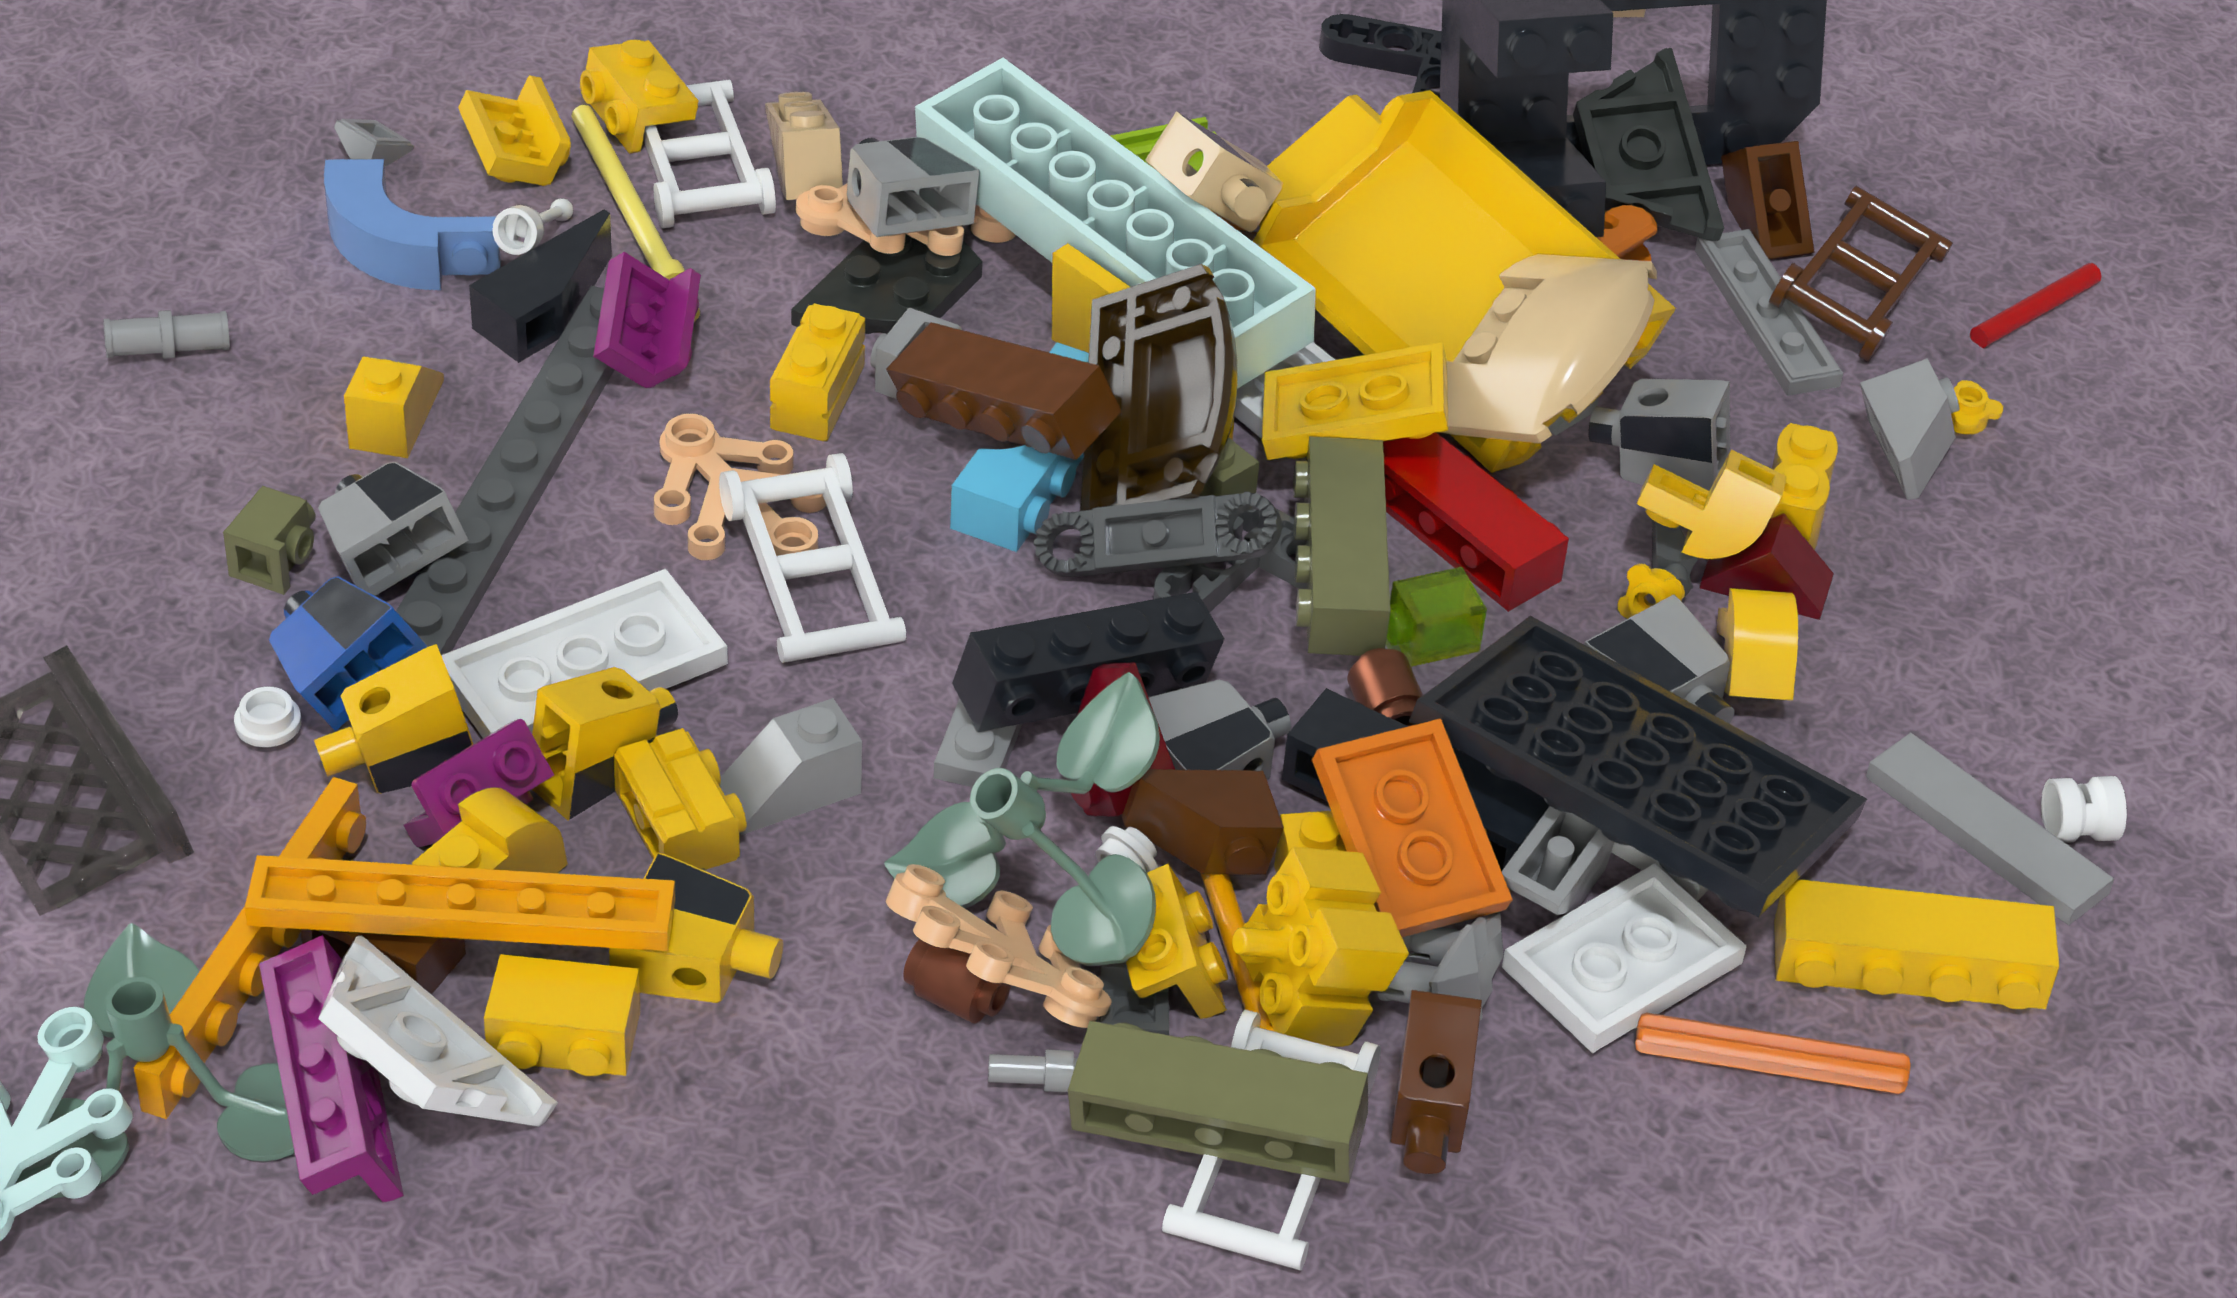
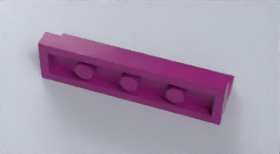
[259,935,404,1202]

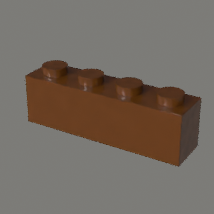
[886,322,1122,460]

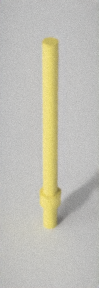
[571,105,700,322]

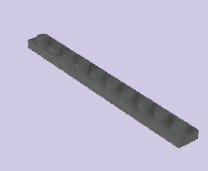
[396,285,614,655]

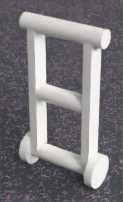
[643,80,776,229]
[719,453,906,663]
[1162,1009,1381,1271]

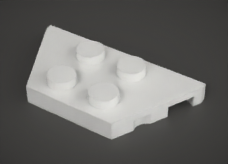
[318,935,558,1126]

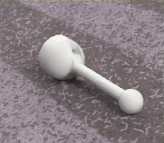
[492,198,573,255]

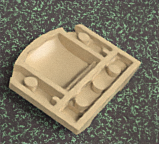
[1436,254,1657,443]

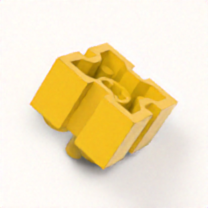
[1232,847,1409,1047]

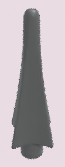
[1652,520,1699,596]

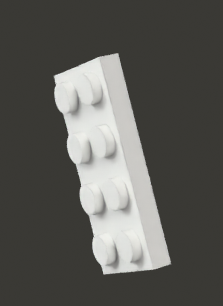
[441,569,728,738]

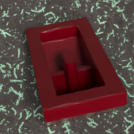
[1699,513,1834,620]

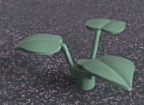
[884,672,1160,966]
[15,923,295,1198]

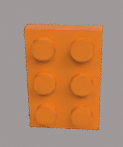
[1312,719,1513,937]

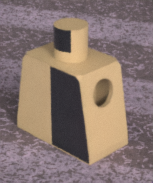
[1145,111,1283,232]

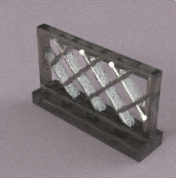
[0,645,194,916]

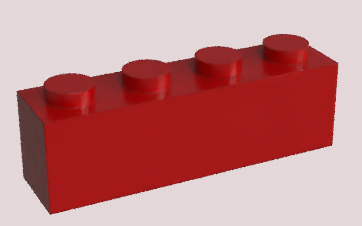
[1383,433,1569,612]

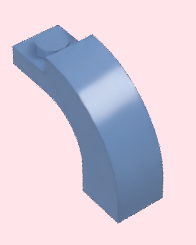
[324,159,501,290]

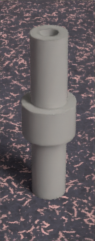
[988,1049,1078,1092]

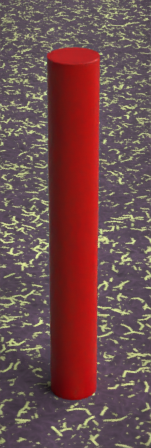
[1970,263,2102,348]

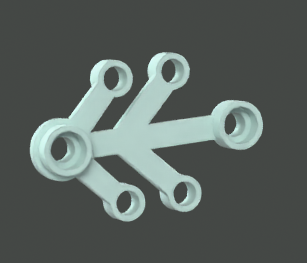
[0,1007,133,1241]

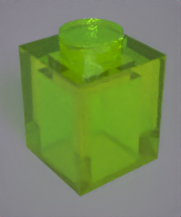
[1387,567,1487,667]

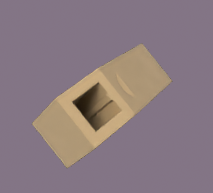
[765,92,843,200]

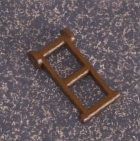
[1769,185,1953,362]

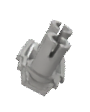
[1377,912,1503,1020]

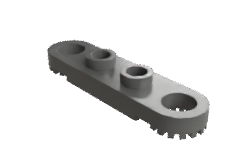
[1034,492,1282,577]

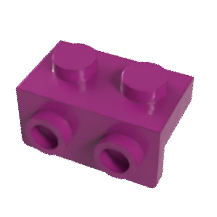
[593,252,701,388]
[403,719,554,847]

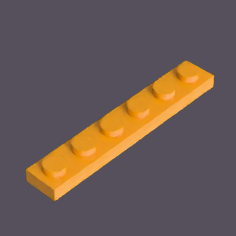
[133,777,366,1119]
[244,855,675,951]

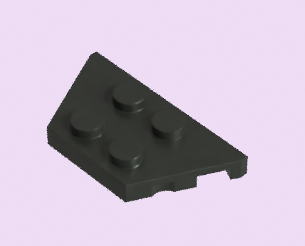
[1573,48,1724,241]
[791,234,983,334]

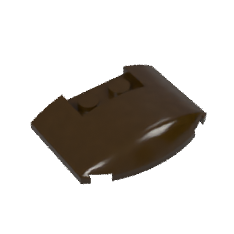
[1080,264,1237,511]

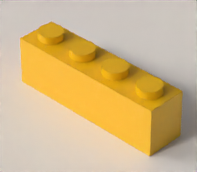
[1774,879,2059,1009]

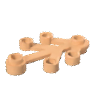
[796,184,1016,256]
[654,414,826,560]
[886,864,1112,1028]

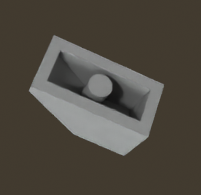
[1860,358,1960,500]
[720,698,862,835]
[1502,806,1614,914]

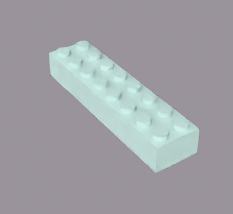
[915,57,1316,389]

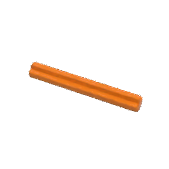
[1635,1013,1910,1094]

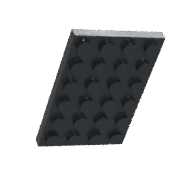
[1409,615,1867,918]

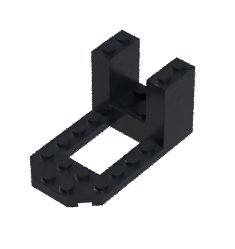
[1440,0,1827,237]

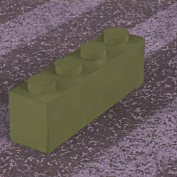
[1293,436,1390,656]
[1068,1021,1368,1183]

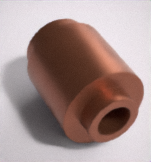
[1347,648,1423,726]
[903,939,1011,1024]

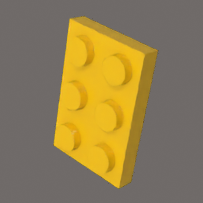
[1262,342,1448,460]

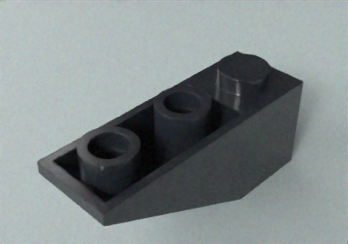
[469,209,612,363]

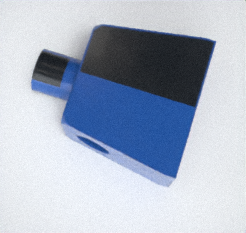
[269,576,427,731]

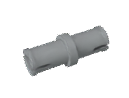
[103,310,230,359]

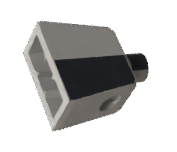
[847,137,979,237]
[1588,379,1730,491]
[318,462,468,596]
[1584,594,1734,724]
[1148,679,1291,780]

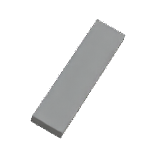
[1695,229,1843,396]
[1866,733,2114,926]

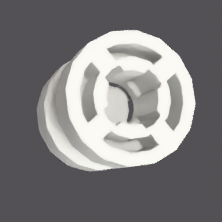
[2041,776,2127,843]

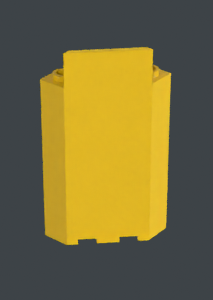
[1253,90,1676,473]

